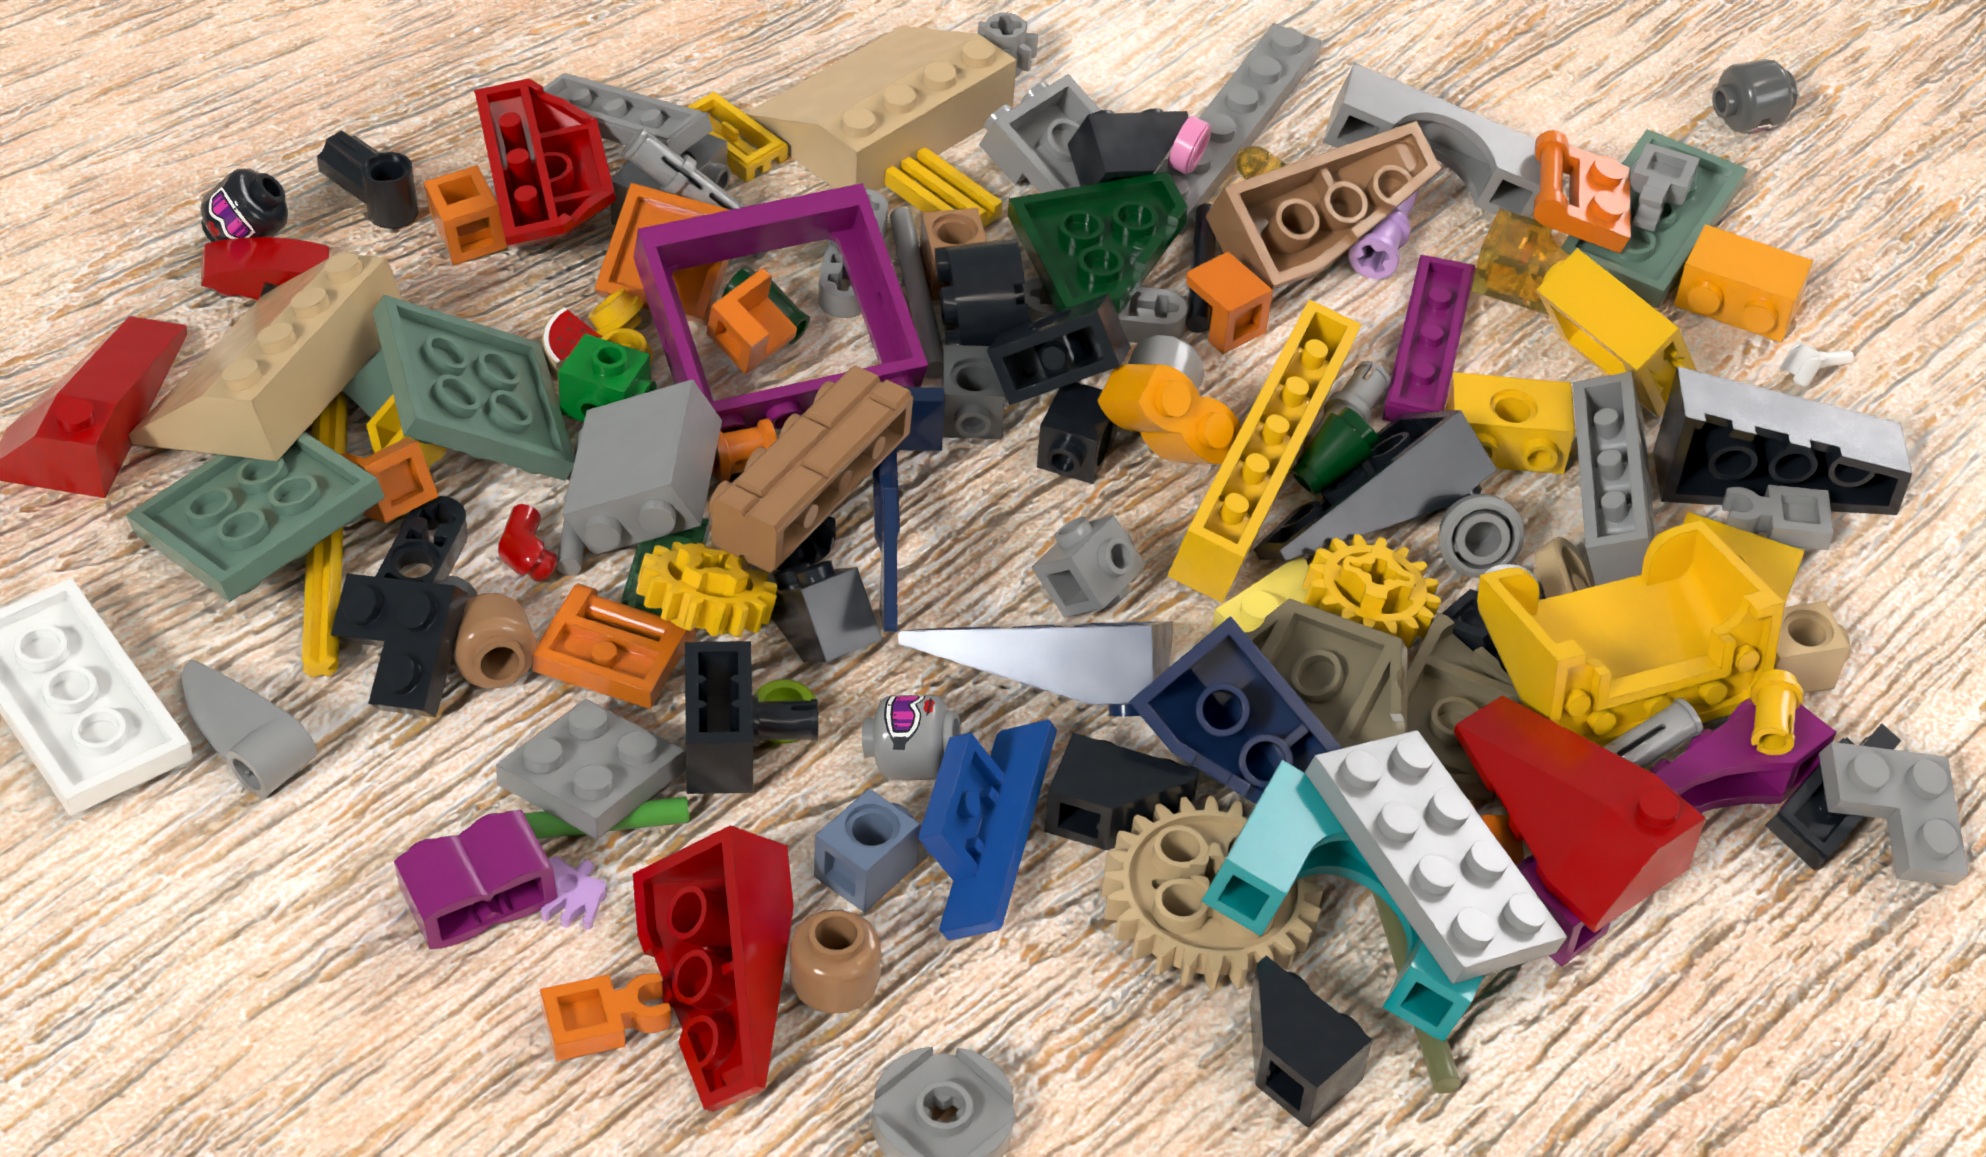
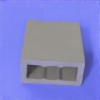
[562,379,722,556]

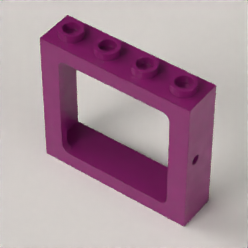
[633,183,928,433]

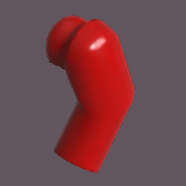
[498,504,558,582]

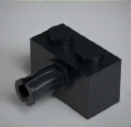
[685,641,819,794]

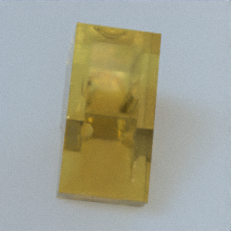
[1471,209,1569,315]

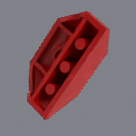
[474,78,616,250]

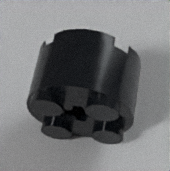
[934,239,1030,346]

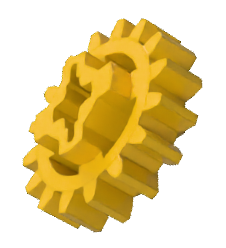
[1302,534,1441,649]
[636,542,777,637]

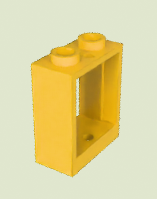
[1536,248,1697,418]

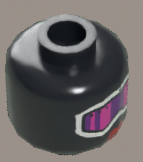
[200,168,288,242]

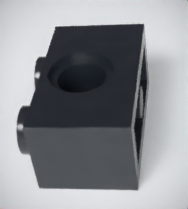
[987,293,1131,406]

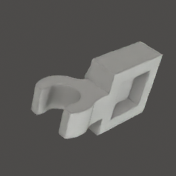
[1630,143,1700,232]

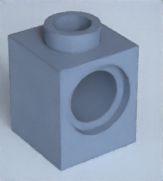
[814,788,920,913]

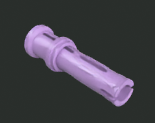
[1349,189,1420,279]

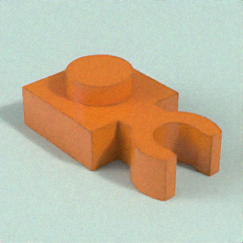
[540,973,671,1062]

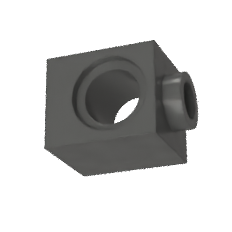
[941,345,1005,439]

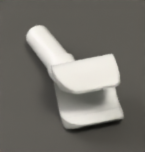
[1779,341,1854,387]

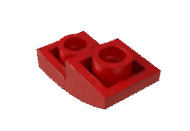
[201,237,329,300]

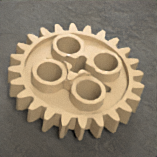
[1101,796,1323,990]

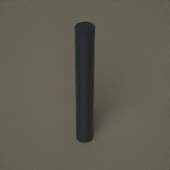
[1186,203,1216,333]

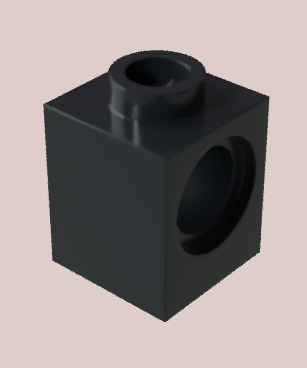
[1036,382,1117,484]

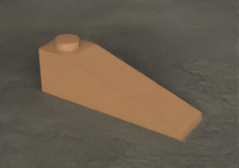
[1205,121,1441,289]

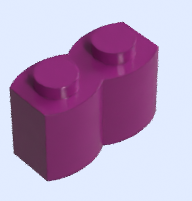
[394,810,558,949]

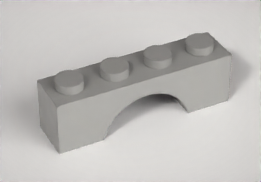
[1323,63,1540,227]

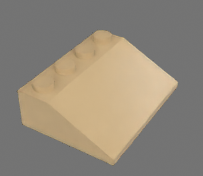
[745,26,1017,191]
[129,252,402,461]

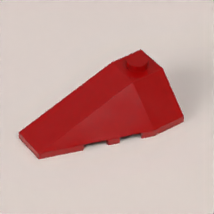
[0,316,188,499]
[1454,695,1706,933]
[632,825,794,1112]

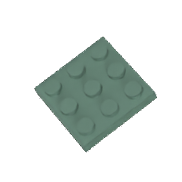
[372,295,575,481]
[125,432,385,602]

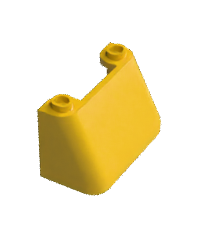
[1477,520,1785,747]

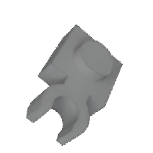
[1722,485,1834,550]

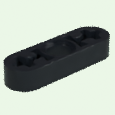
[375,496,468,583]

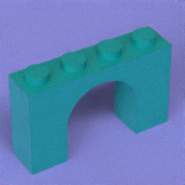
[1201,760,1484,1042]

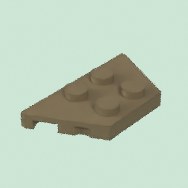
[1245,598,1407,748]
[1407,612,1522,800]

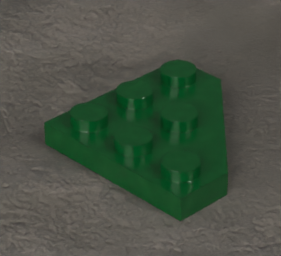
[1008,171,1188,315]

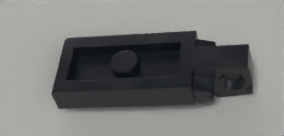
[1765,723,1901,871]

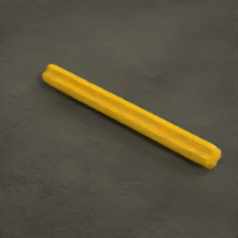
[301,392,348,678]

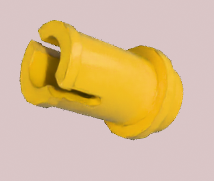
[1751,669,1803,756]

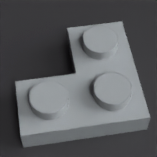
[1819,742,1969,886]

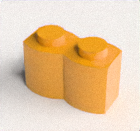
[1097,364,1241,464]

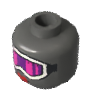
[1712,59,1798,133]

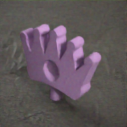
[541,856,607,930]

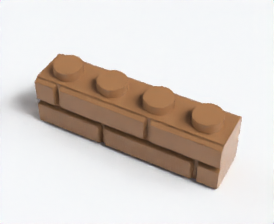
[708,365,913,573]

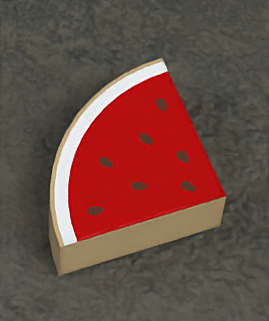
[542,306,602,378]

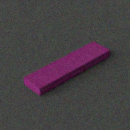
[1382,254,1476,422]

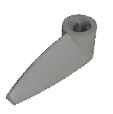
[181,659,317,798]

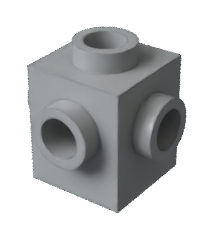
[1031,515,1146,618]

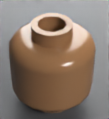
[452,593,537,689]
[790,909,881,1014]

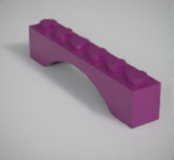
[1516,698,1837,967]

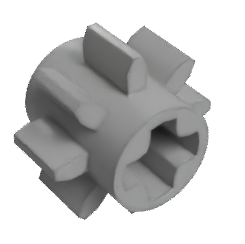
[978,12,1038,78]

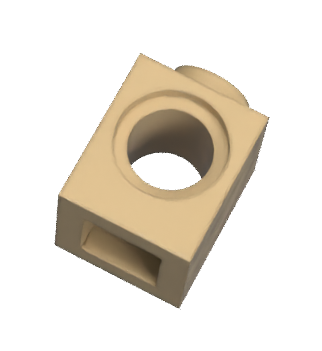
[1774,601,1850,693]

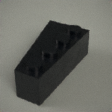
[1653,366,1913,515]

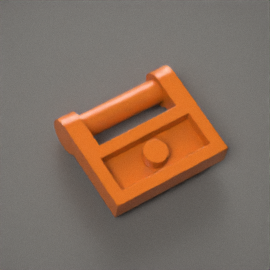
[1534,130,1631,253]
[532,583,697,709]

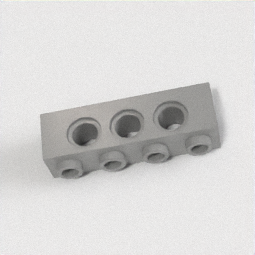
[1572,371,1656,586]

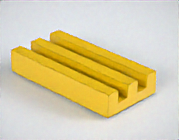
[687,91,788,183]
[884,147,1003,227]

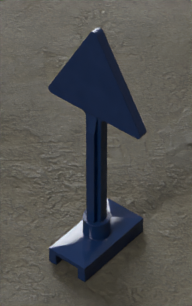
[872,387,945,632]

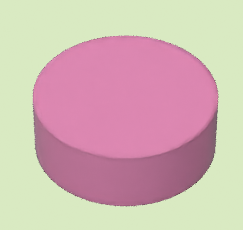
[1168,116,1212,175]

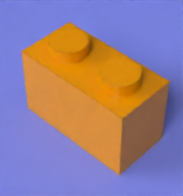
[1674,224,1814,343]

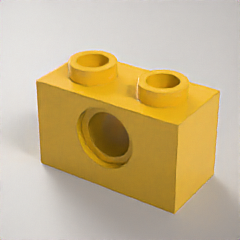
[1445,372,1575,474]

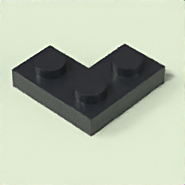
[331,573,468,718]

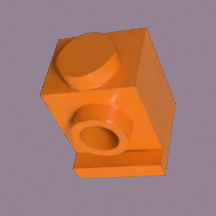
[423,165,507,265]

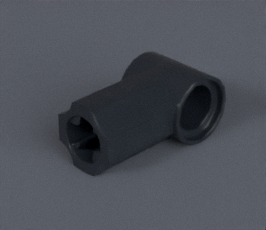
[317,130,419,229]

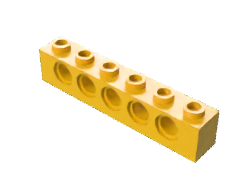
[1167,299,1362,603]

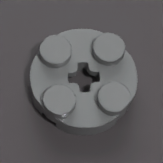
[871,1047,1015,1157]

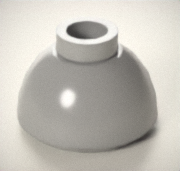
[1438,494,1524,578]

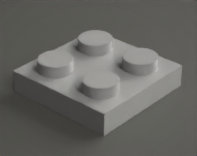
[496,699,686,839]

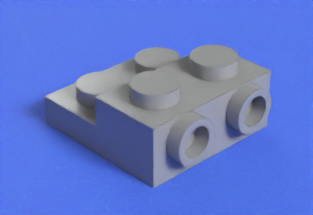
[979,74,1101,193]

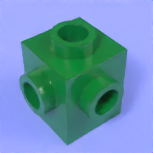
[558,333,657,422]

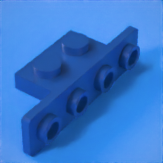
[918,719,1057,940]

